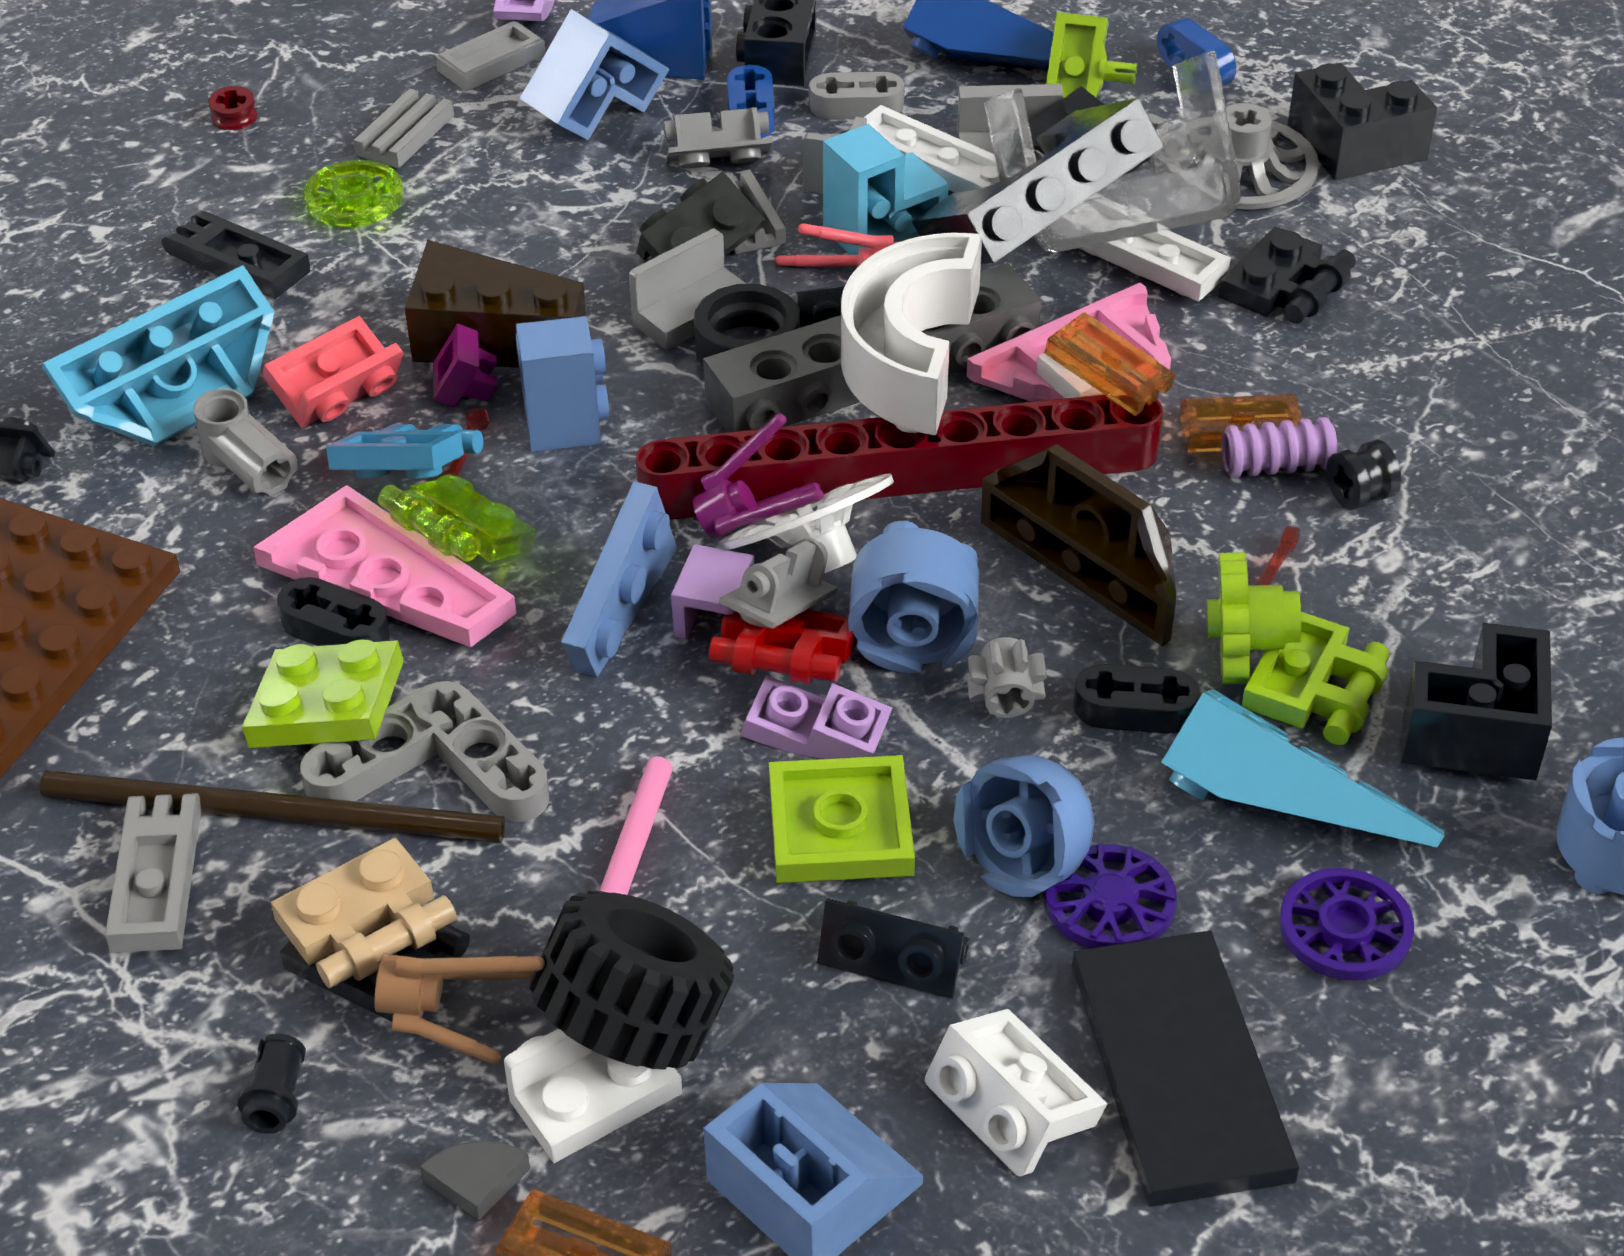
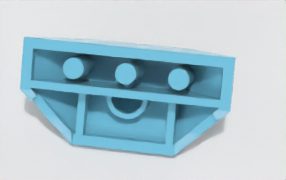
[42,265,275,447]

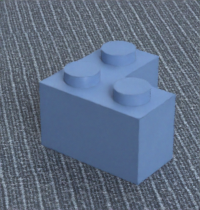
[520,9,670,140]
[515,316,610,452]

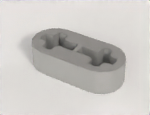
[809,71,905,120]

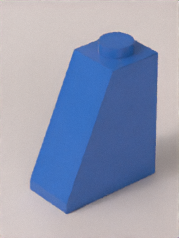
[588,0,713,80]

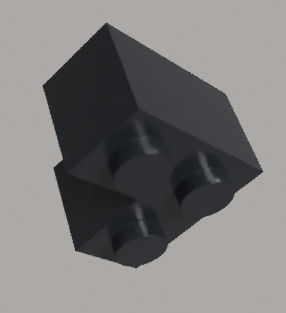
[1287,63,1437,180]
[1401,623,1552,781]

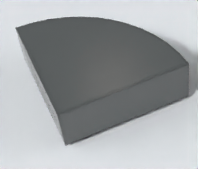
[420,1141,530,1221]

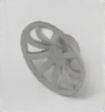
[1162,103,1319,210]

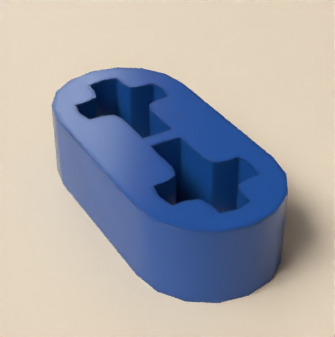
[1157,18,1236,92]
[727,65,775,139]

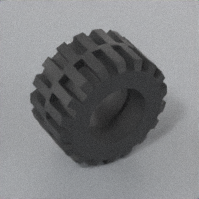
[529,891,734,1070]

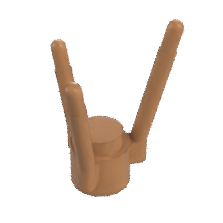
[375,954,545,1064]

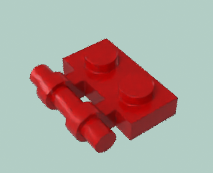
[709,609,857,685]

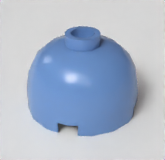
[953,755,1095,897]

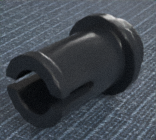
[237,1033,306,1134]

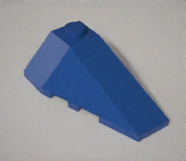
[903,0,1109,70]

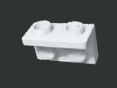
[925,1009,1108,1177]
[504,1029,682,1164]

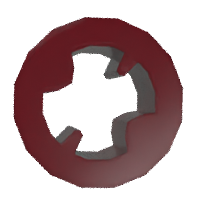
[208,86,257,131]

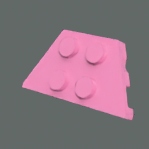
[967,282,1171,402]

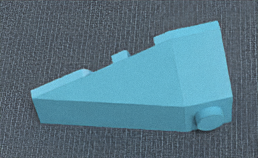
[1161,689,1445,847]

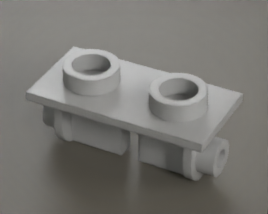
[664,107,773,168]
[719,538,838,629]

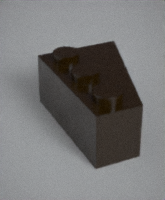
[405,240,586,368]

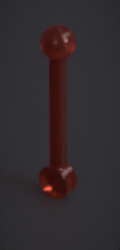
[437,408,489,493]
[1255,525,1301,585]

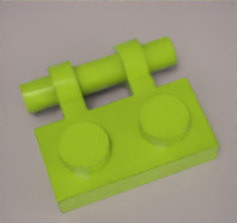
[1242,612,1390,745]

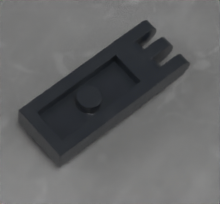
[161,210,311,300]

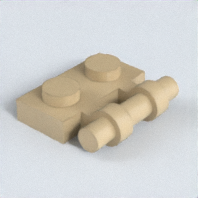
[271,837,457,988]

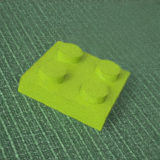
[242,640,404,748]
[769,755,915,883]

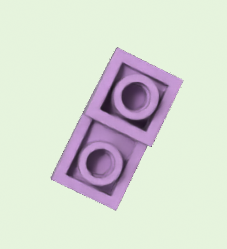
[740,675,893,759]

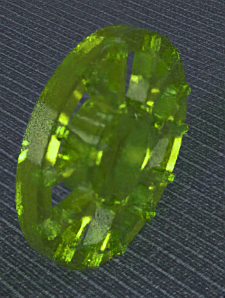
[303,160,404,228]

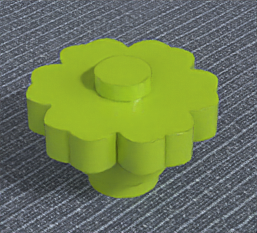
[1207,552,1301,684]

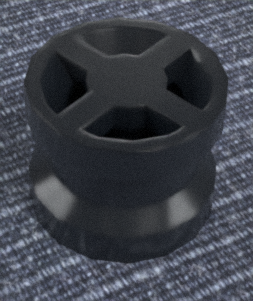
[1326,439,1401,510]

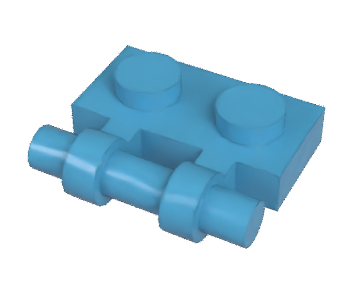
[326,424,483,479]

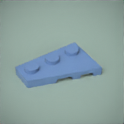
[561,481,678,678]

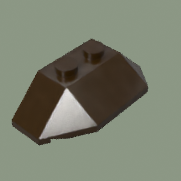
[980,444,1177,647]

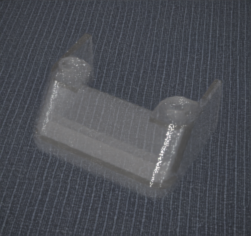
[984,51,1241,252]

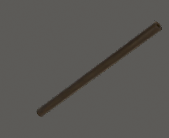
[40,770,505,843]

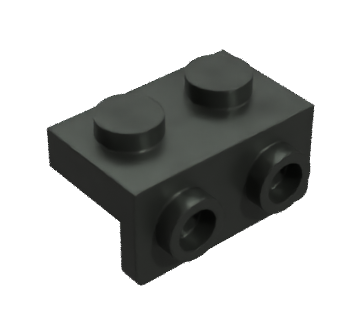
[636,171,765,260]

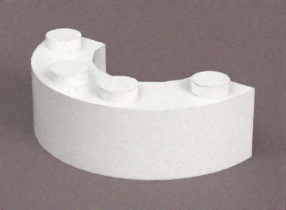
[841,233,982,435]

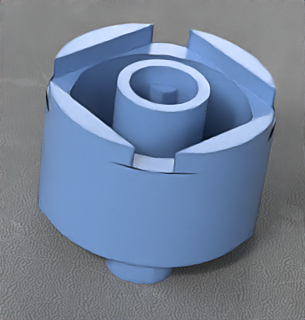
[848,521,979,673]
[1556,737,1624,895]

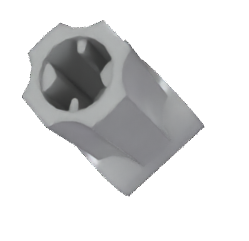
[194,388,298,497]

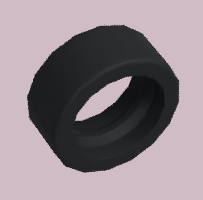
[694,284,800,368]

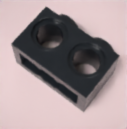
[736,0,817,86]

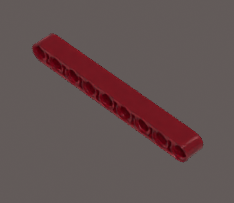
[636,392,1163,520]

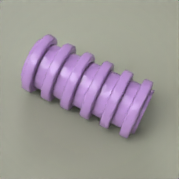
[1221,417,1337,478]

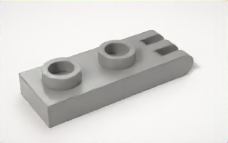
[105,793,201,953]

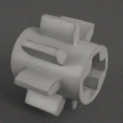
[967,637,1047,718]

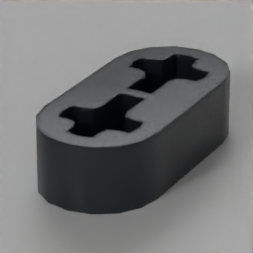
[277,577,390,646]
[1073,664,1200,733]

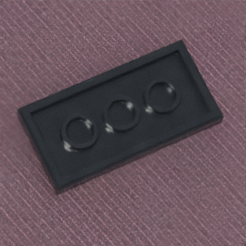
[1072,930,1299,1207]

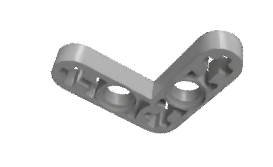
[300,681,549,822]

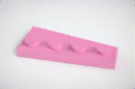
[253,485,516,648]

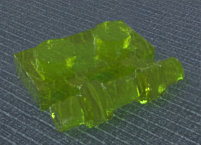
[378,475,537,562]

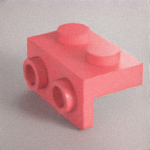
[262,316,404,429]

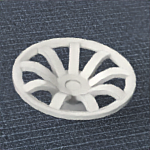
[719,473,894,573]

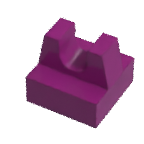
[433,323,498,408]

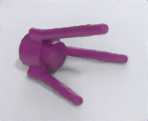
[693,414,824,540]

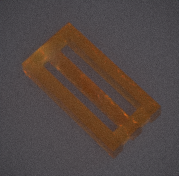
[1044,312,1176,416]
[1179,394,1303,453]
[495,1188,672,1256]

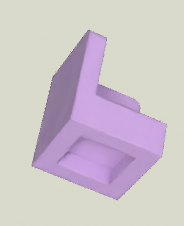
[671,544,754,640]

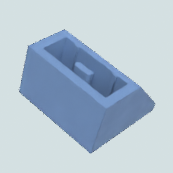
[704,1083,923,1256]

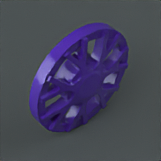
[1045,843,1177,948]
[1279,868,1414,980]

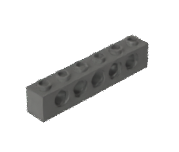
[703,263,1041,433]

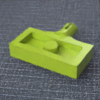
[1046,12,1137,99]

